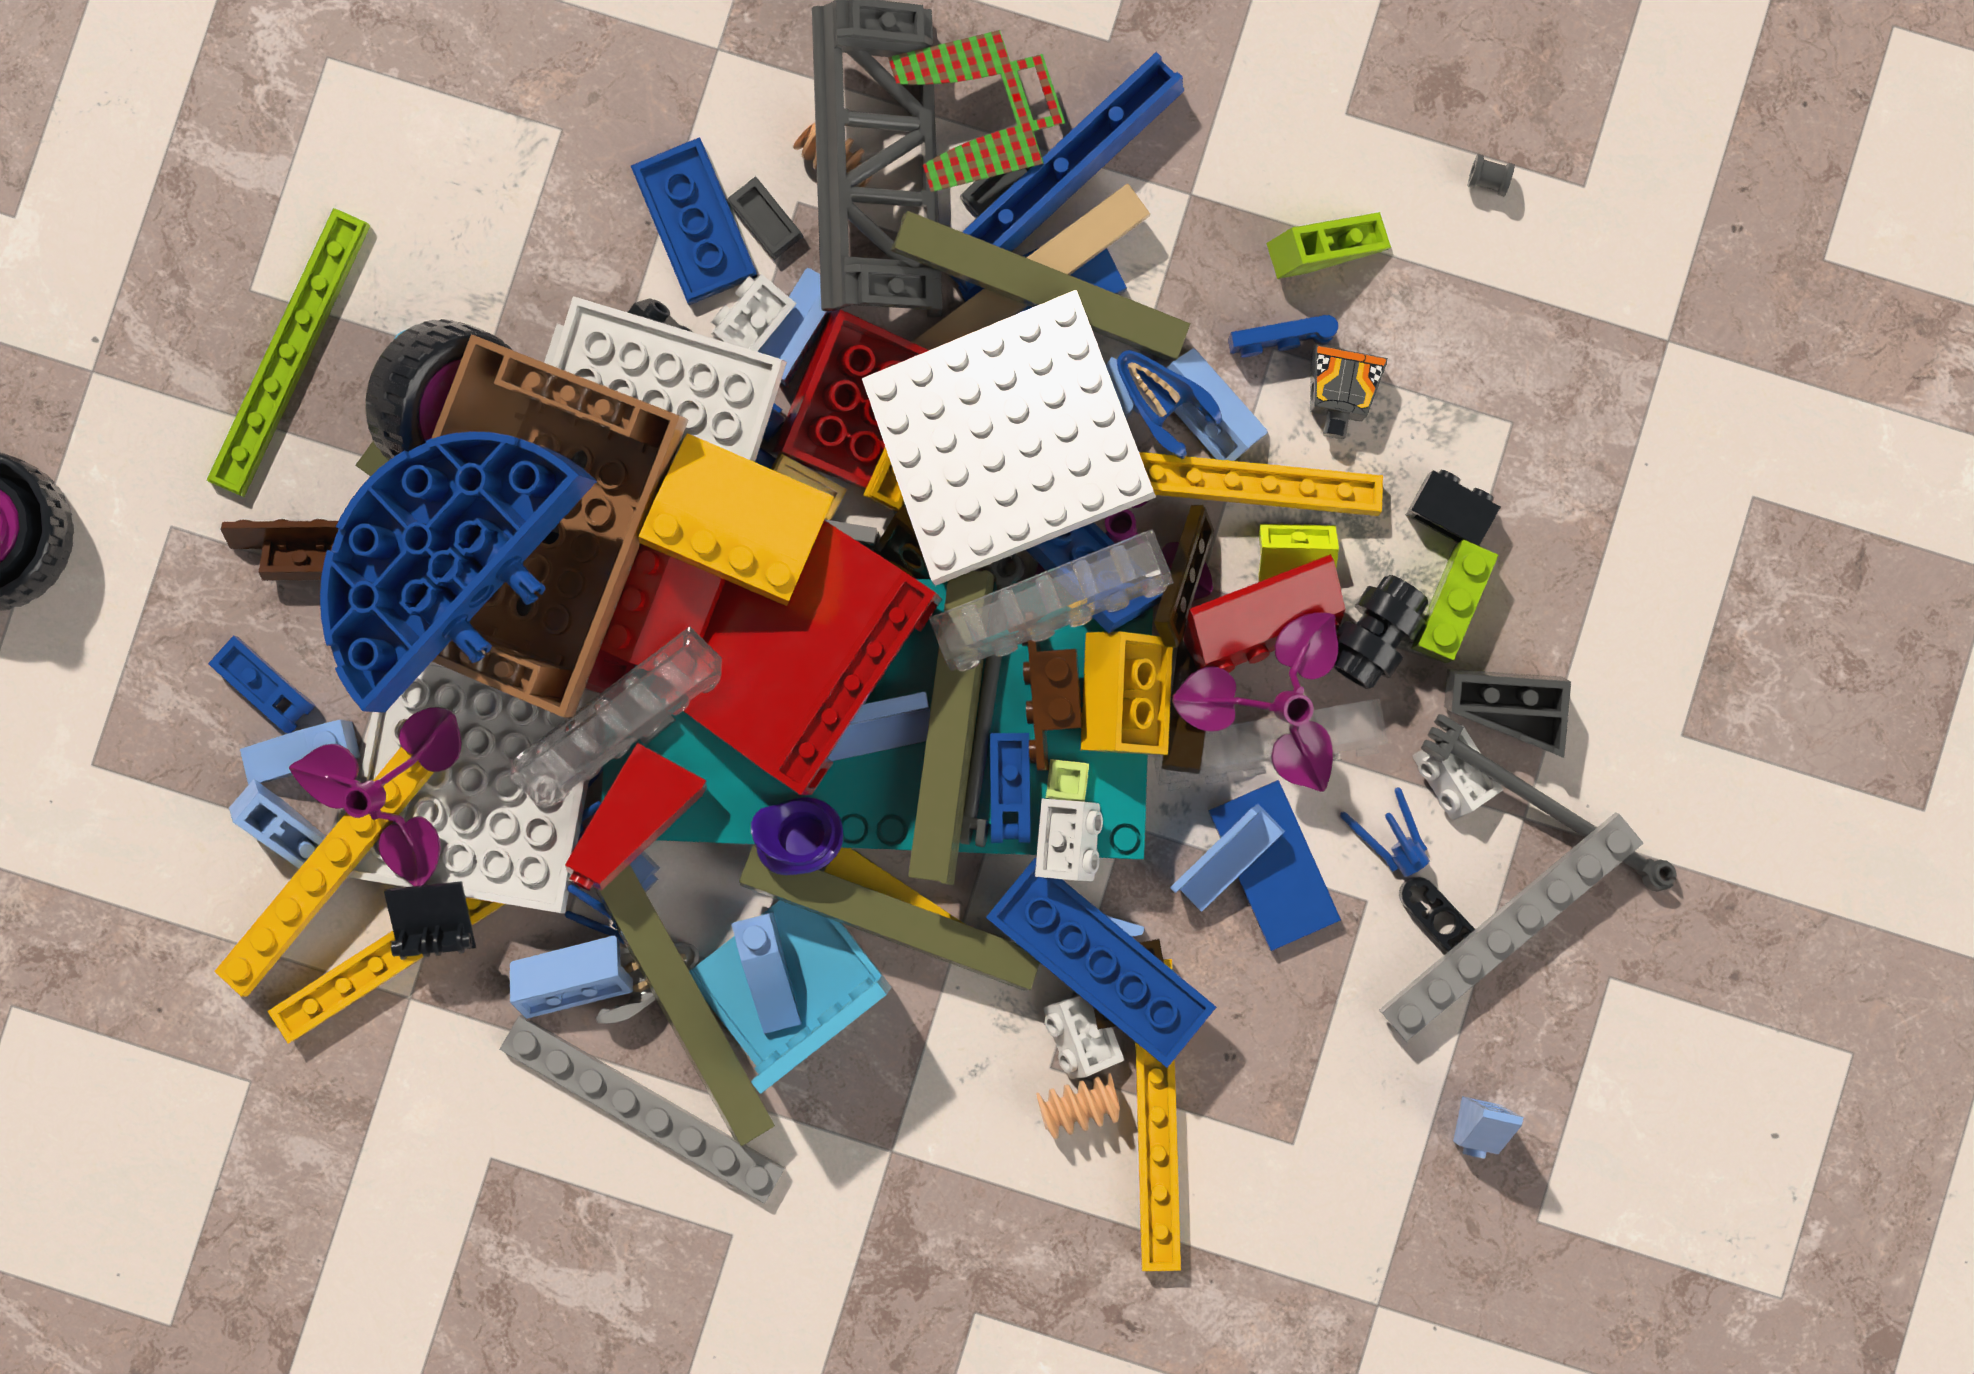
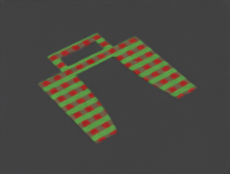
[888,30,1065,192]

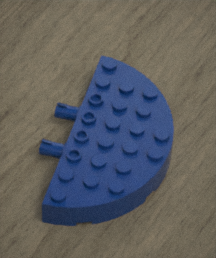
[320,431,597,713]

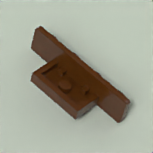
[221,519,339,581]
[1020,613,1083,771]

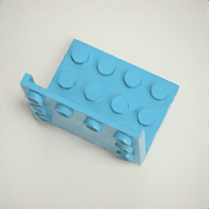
[689,900,892,1094]

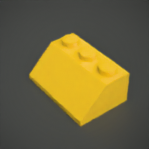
[1081,631,1173,755]

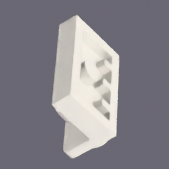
[711,274,797,352]
[1413,725,1504,820]
[1035,798,1103,881]
[1043,994,1124,1079]

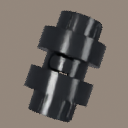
[1333,575,1428,689]

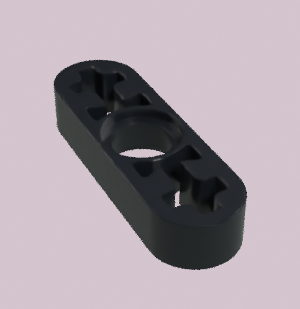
[1399,877,1475,953]

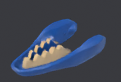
[1117,350,1222,459]

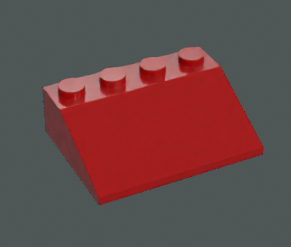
[772,309,930,489]

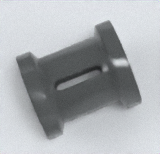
[1467,154,1515,197]

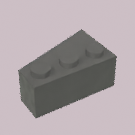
[1444,669,1571,758]

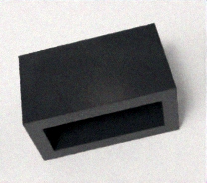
[1405,469,1501,546]

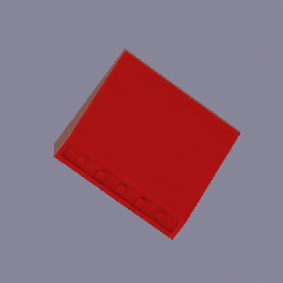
[649,520,942,795]

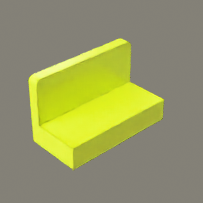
[1258,524,1339,582]

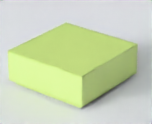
[1046,759,1089,802]

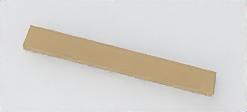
[912,183,1150,350]

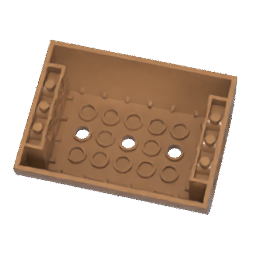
[431,334,689,718]

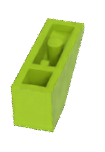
[1266,212,1391,279]

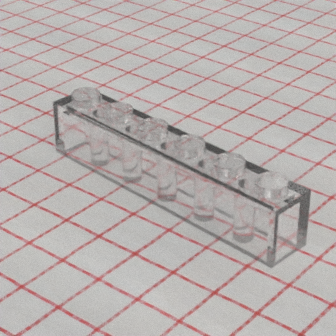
[929,529,1173,671]
[510,626,722,810]
[1153,698,1388,791]

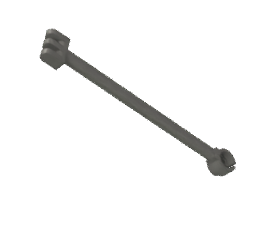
[960,554,1025,847]
[1421,714,1677,892]

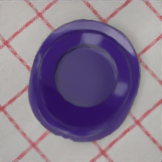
[751,797,844,875]

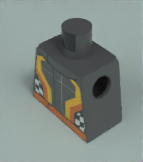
[1310,344,1388,439]

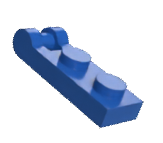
[1228,315,1338,358]
[208,635,316,734]
[990,733,1030,843]

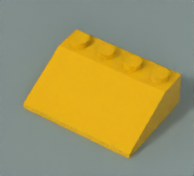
[638,433,834,606]

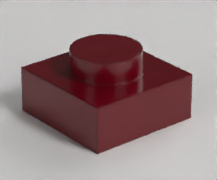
[585,649,635,701]

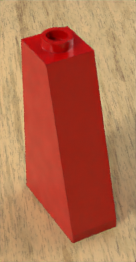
[565,743,707,891]

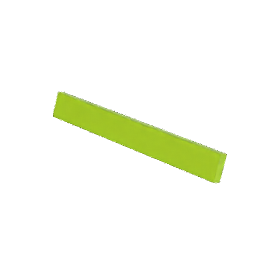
[206,208,370,497]

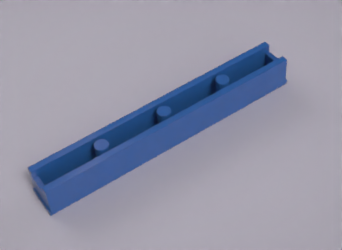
[948,52,1184,293]

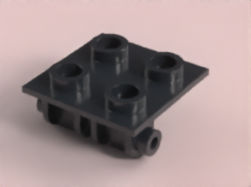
[384,881,476,960]

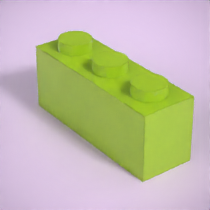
[1411,540,1498,663]

